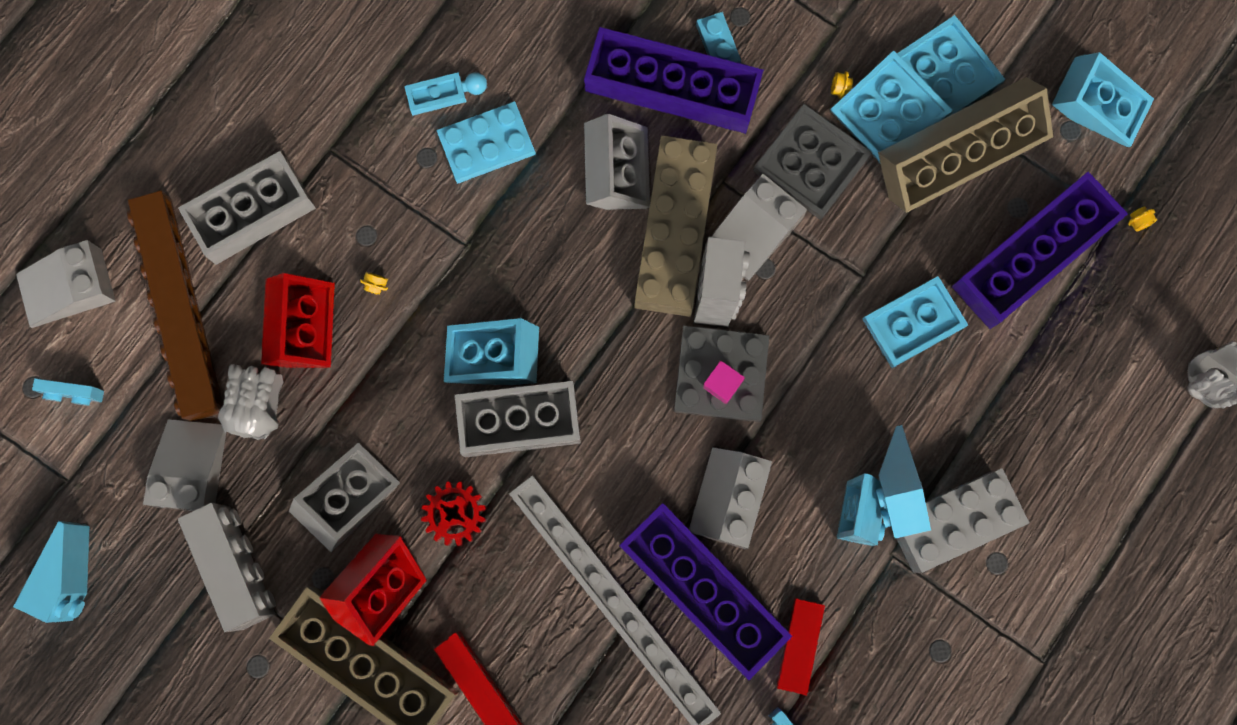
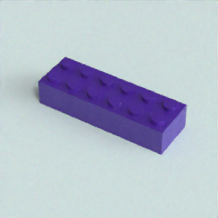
[584,27,764,134]
[952,171,1128,329]
[619,503,792,680]

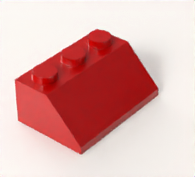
[261,273,335,368]
[319,534,427,646]

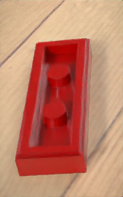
[776,598,825,696]

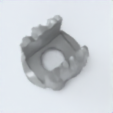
[1187,341,1237,409]
[217,364,284,440]

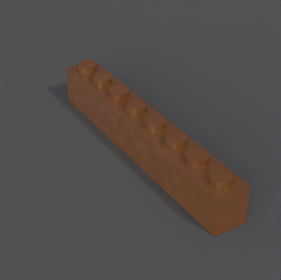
[127,190,223,422]

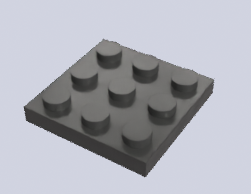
[753,104,872,220]
[674,326,770,422]

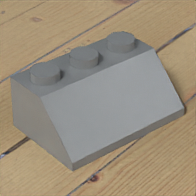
[584,114,650,210]
[689,448,772,549]

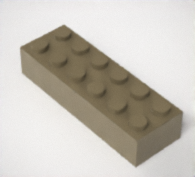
[878,77,1053,213]
[634,136,718,317]
[269,587,460,725]

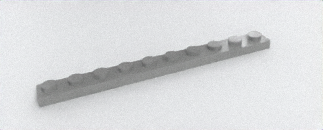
[509,476,721,725]

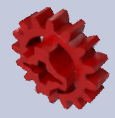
[421,481,487,546]

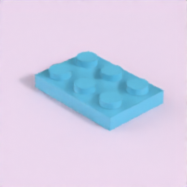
[436,101,536,184]
[862,276,968,368]

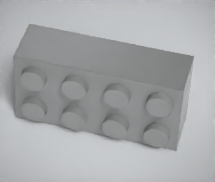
[178,151,316,265]
[694,237,750,327]
[455,381,581,457]
[896,468,1030,573]
[178,503,276,632]

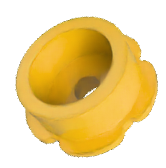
[831,71,853,99]
[1128,207,1157,232]
[360,272,388,295]

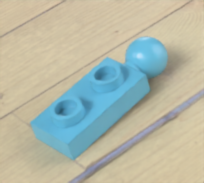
[404,72,487,116]

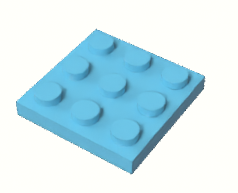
[897,15,1005,117]
[830,51,953,164]

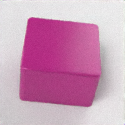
[703,361,745,404]

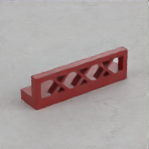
[434,631,524,725]

